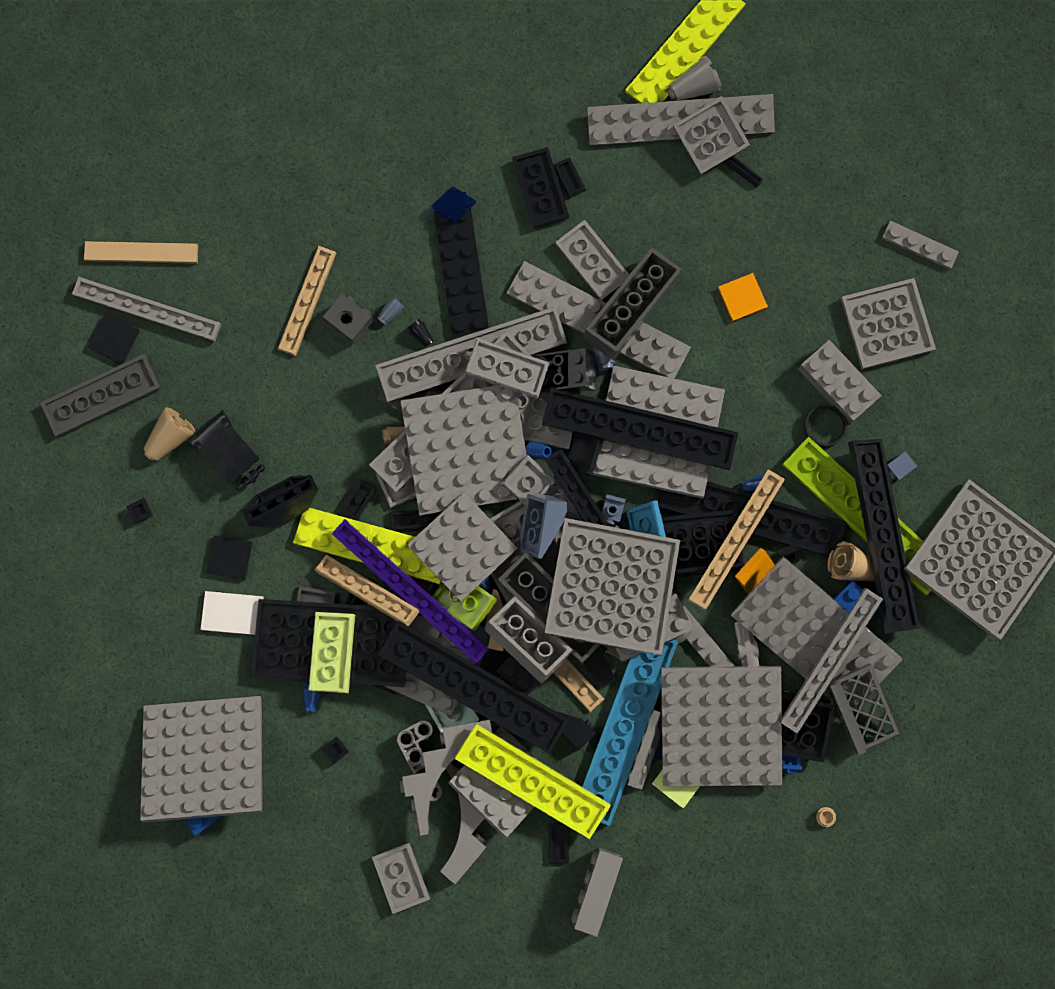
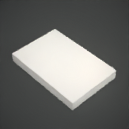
[201,591,264,635]

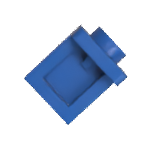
[782,755,802,773]

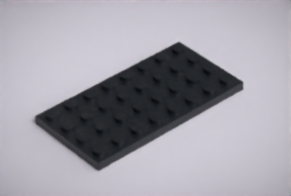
[251,599,411,688]

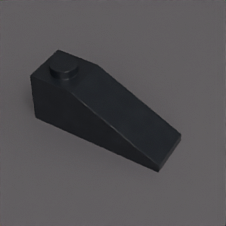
[554,710,596,750]

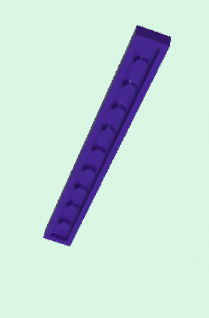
[332,519,490,664]

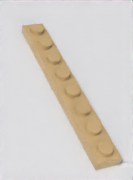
[689,470,785,610]

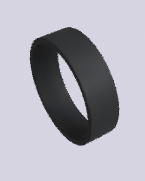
[804,405,847,448]

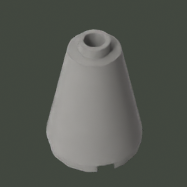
[667,56,721,101]

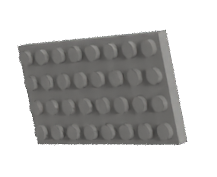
[731,557,903,712]

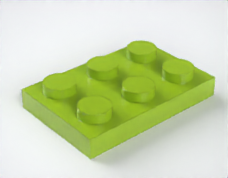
[432,583,497,631]

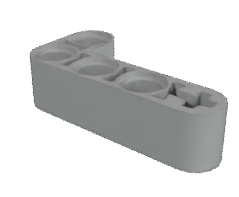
[397,721,443,801]

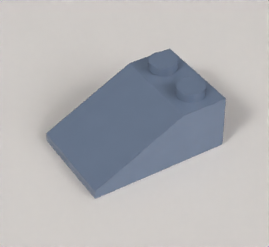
[519,493,567,559]

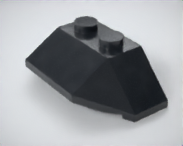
[243,475,318,528]

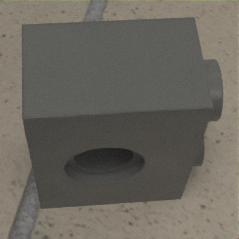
[323,294,373,344]

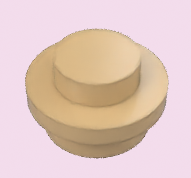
[816,807,836,827]

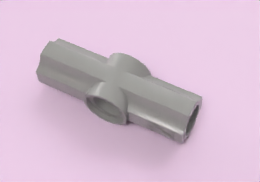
[734,622,760,666]

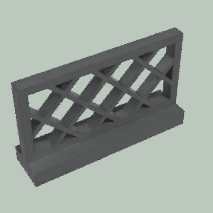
[827,663,899,755]

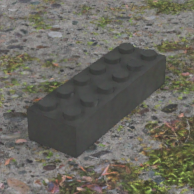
[583,248,682,361]
[498,552,600,664]

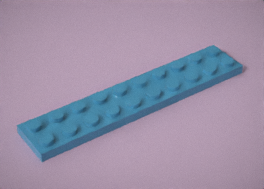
[582,639,678,826]

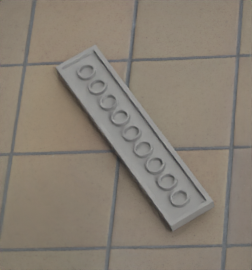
[587,94,775,145]
[507,261,691,379]
[375,306,567,402]
[369,331,531,492]

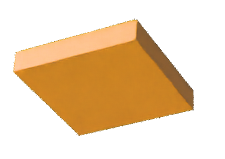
[718,273,768,322]
[735,548,774,594]

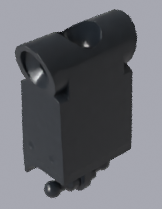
[186,410,265,491]

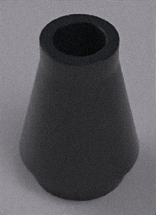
[408,319,434,348]

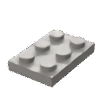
[372,842,430,914]

